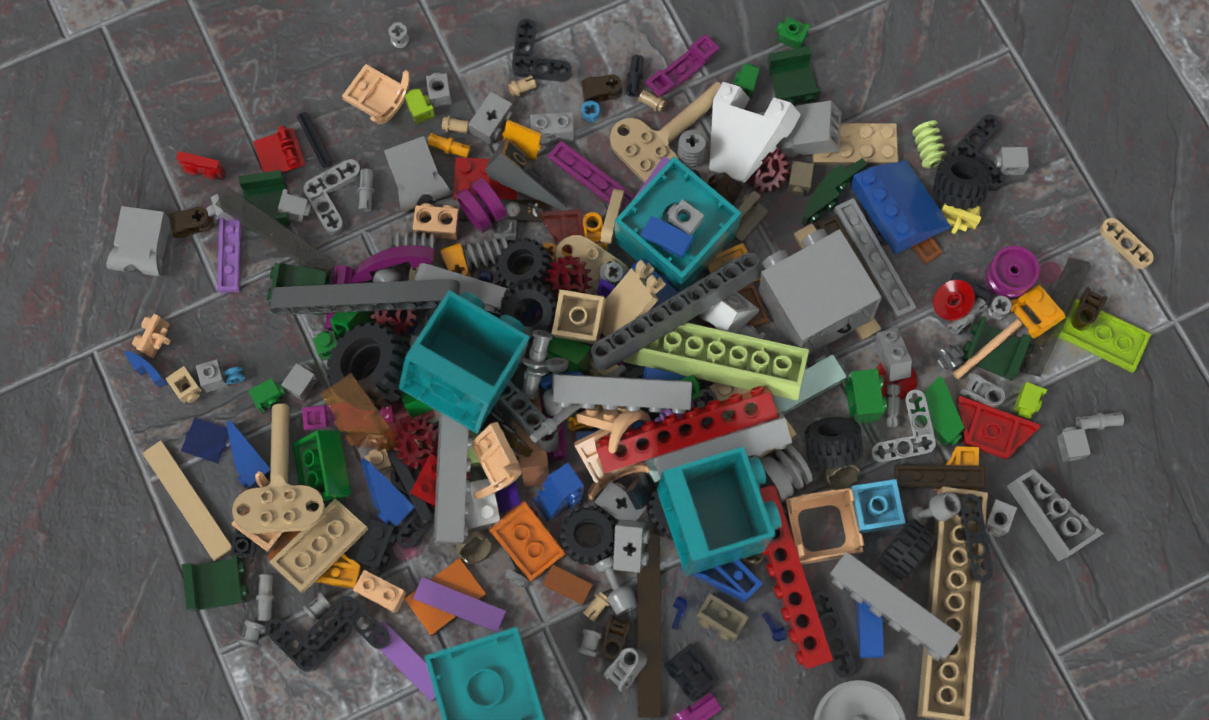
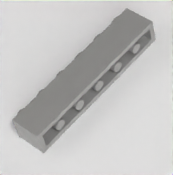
[553,374,692,414]
[653,411,792,477]
[433,412,472,545]
[830,552,962,661]

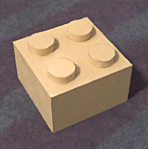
[552,290,607,344]

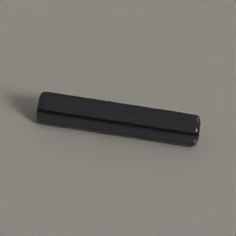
[297,112,332,168]

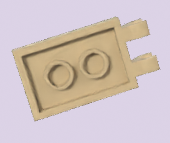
[601,260,666,345]

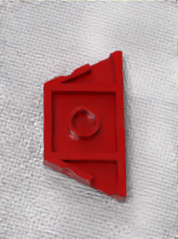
[957,396,1040,460]

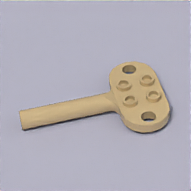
[610,82,721,183]
[529,235,628,356]
[232,404,325,533]

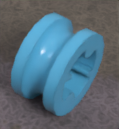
[581,101,600,122]
[223,367,246,385]

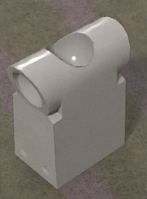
[776,100,842,159]
[384,136,451,212]
[106,206,171,277]

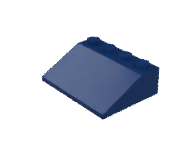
[851,160,951,254]

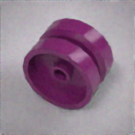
[455,178,507,234]
[985,246,1040,300]

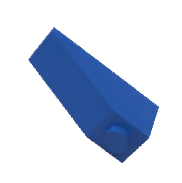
[226,420,270,489]
[361,458,414,526]

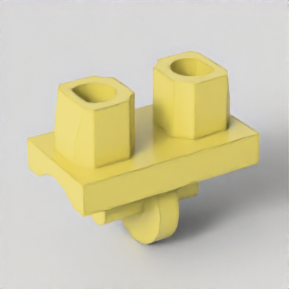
[941,203,981,234]

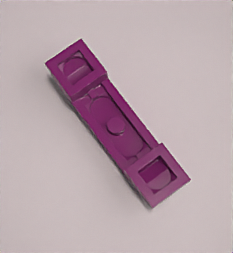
[645,34,720,98]
[351,245,436,284]
[302,402,394,430]

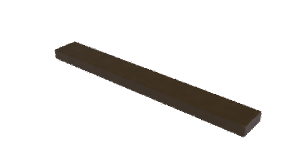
[637,534,661,718]

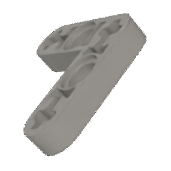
[303,159,361,235]
[871,389,936,462]

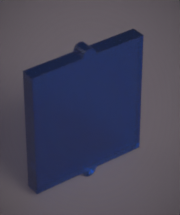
[181,418,229,464]

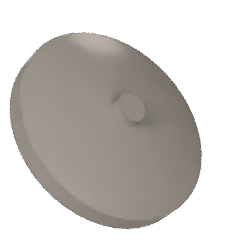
[813,680,906,720]

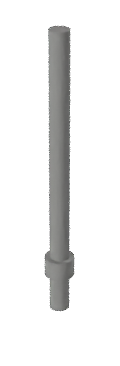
[530,365,626,442]

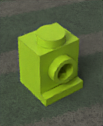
[404,88,435,125]
[1013,382,1047,419]

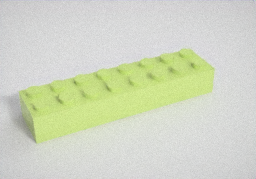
[623,321,809,401]

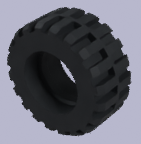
[327,322,411,412]

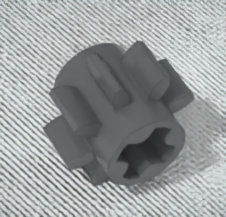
[936,344,964,372]

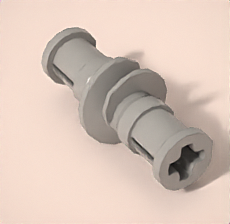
[520,330,553,399]

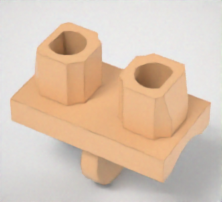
[132,314,171,358]

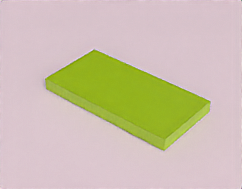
[1053,296,1151,373]

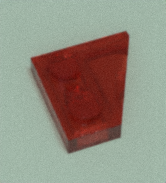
[539,210,584,254]

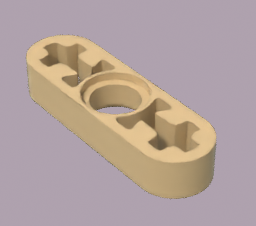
[600,188,625,244]
[1100,218,1154,269]

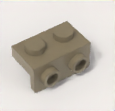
[735,191,768,242]
[695,593,749,642]

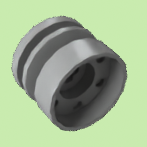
[760,444,813,502]

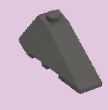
[485,137,568,210]

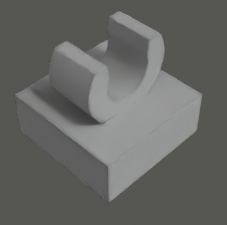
[206,193,236,221]
[494,219,517,243]

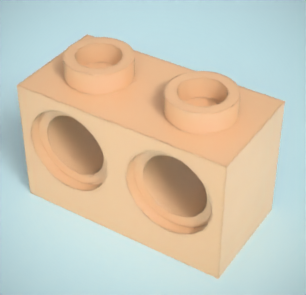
[413,204,460,240]
[353,570,407,614]

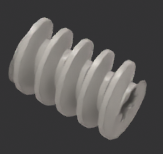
[677,130,706,170]
[390,231,436,260]
[464,236,508,271]

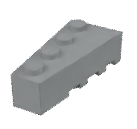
[1007,469,1103,562]

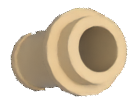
[508,75,536,97]
[638,89,667,112]
[442,115,469,134]
[583,592,609,622]

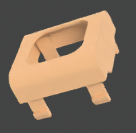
[785,488,864,565]

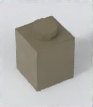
[787,161,814,196]

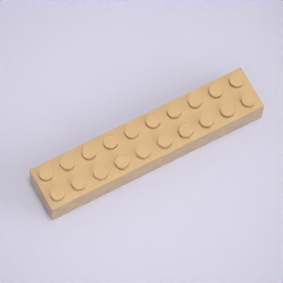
[917,487,988,720]

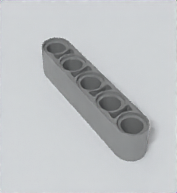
[414,263,520,315]

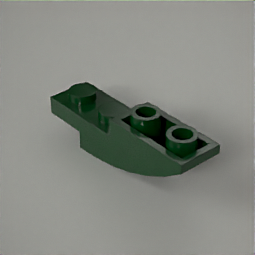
[802,158,867,226]

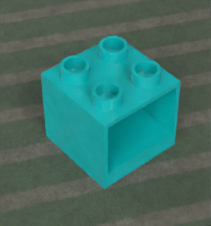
[615,156,741,291]
[399,290,530,434]
[657,446,781,576]
[424,627,546,720]

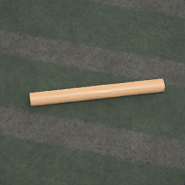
[953,319,1022,379]

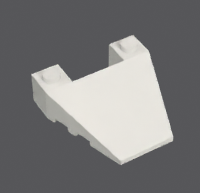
[709,82,801,183]

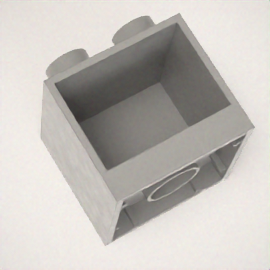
[759,229,882,355]

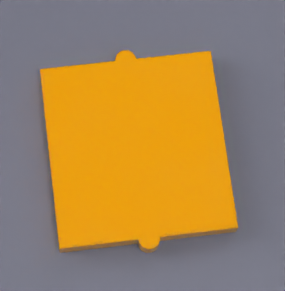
[502,120,542,161]

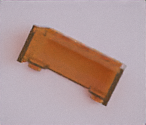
[320,373,398,450]

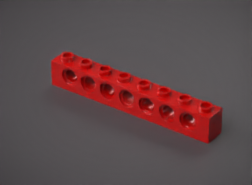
[595,386,778,473]
[760,484,833,669]

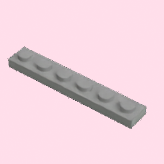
[834,198,916,319]

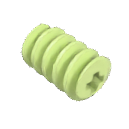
[912,120,947,169]

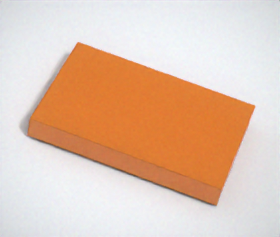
[489,501,566,582]
[405,558,486,636]

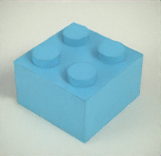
[850,479,905,534]

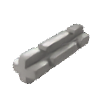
[887,385,900,428]

